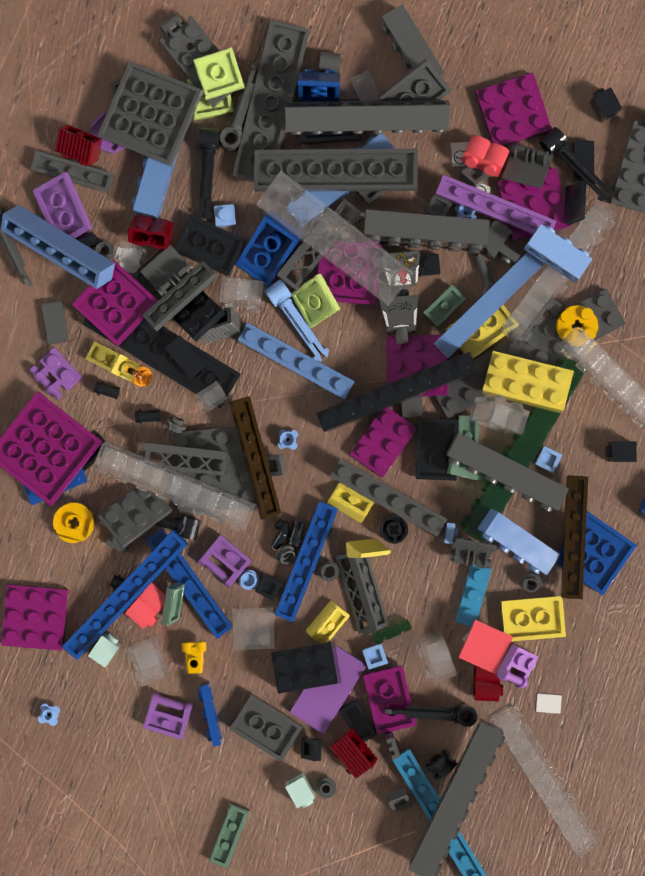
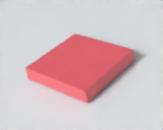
[458,619,513,675]

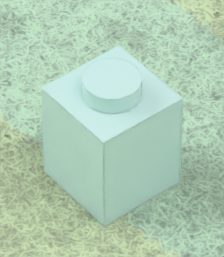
[88,633,121,667]
[285,773,315,808]

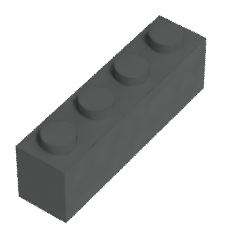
[380,4,444,77]

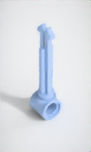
[264,279,329,362]

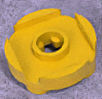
[556,305,598,347]
[53,502,95,543]

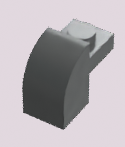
[484,219,520,265]

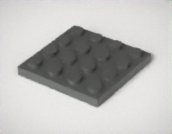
[97,61,204,167]
[171,427,257,514]

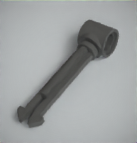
[220,62,258,152]
[0,206,32,287]

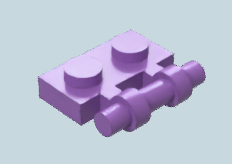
[29,347,83,400]

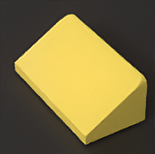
[327,482,374,523]
[346,539,391,558]
[306,600,350,644]

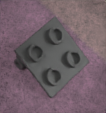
[502,144,553,188]
[140,245,193,297]
[449,537,497,569]

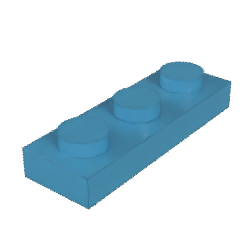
[455,564,492,627]

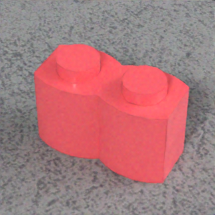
[461,135,509,177]
[125,581,166,629]

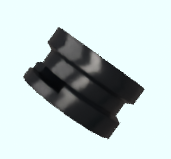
[379,515,408,544]
[425,749,458,780]

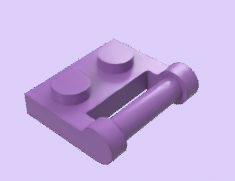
[198,535,252,588]
[497,643,539,689]
[143,692,193,740]

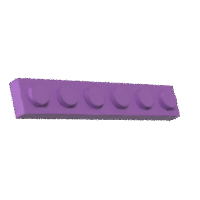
[435,175,556,235]

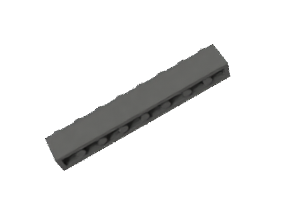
[285,100,450,135]
[409,718,505,876]

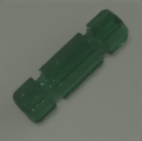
[372,619,412,644]

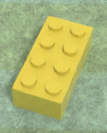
[482,351,574,413]

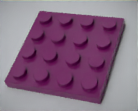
[0,391,103,506]

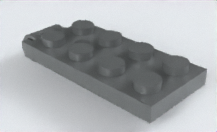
[159,13,244,108]
[609,114,645,213]

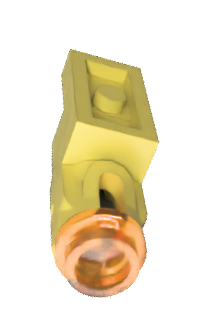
[85,341,152,387]

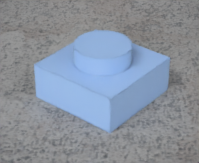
[214,204,236,227]
[534,446,562,473]
[443,522,458,544]
[362,643,388,669]

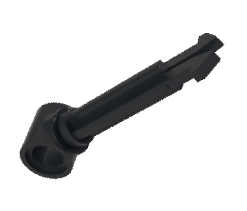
[539,127,613,201]
[195,128,221,220]
[112,500,201,540]
[384,703,477,727]

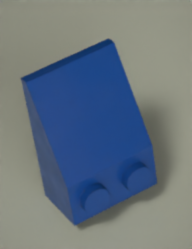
[298,69,340,102]
[235,211,305,287]

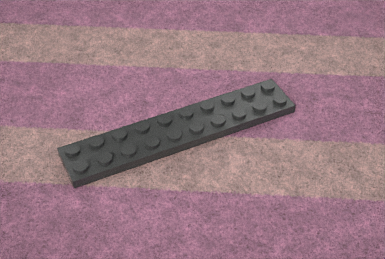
[435,289,626,419]

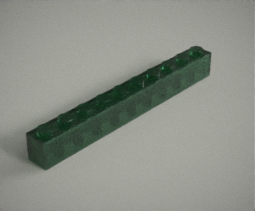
[460,356,587,541]

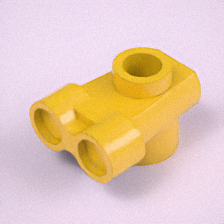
[182,641,206,674]

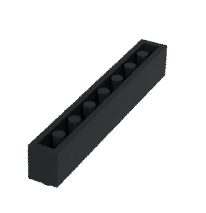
[317,352,478,432]

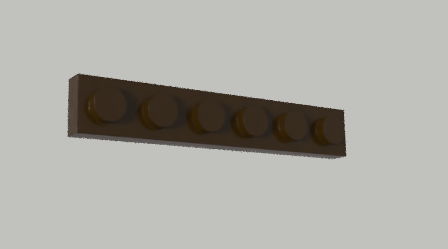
[229,396,282,520]
[561,475,588,599]

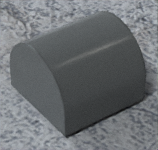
[319,52,341,73]

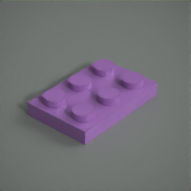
[33,172,92,238]

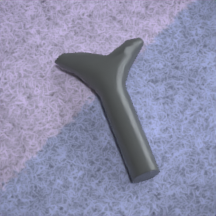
[474,255,495,297]

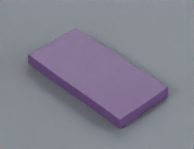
[289,644,367,734]

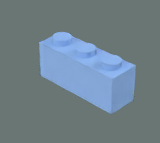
[524,225,592,283]

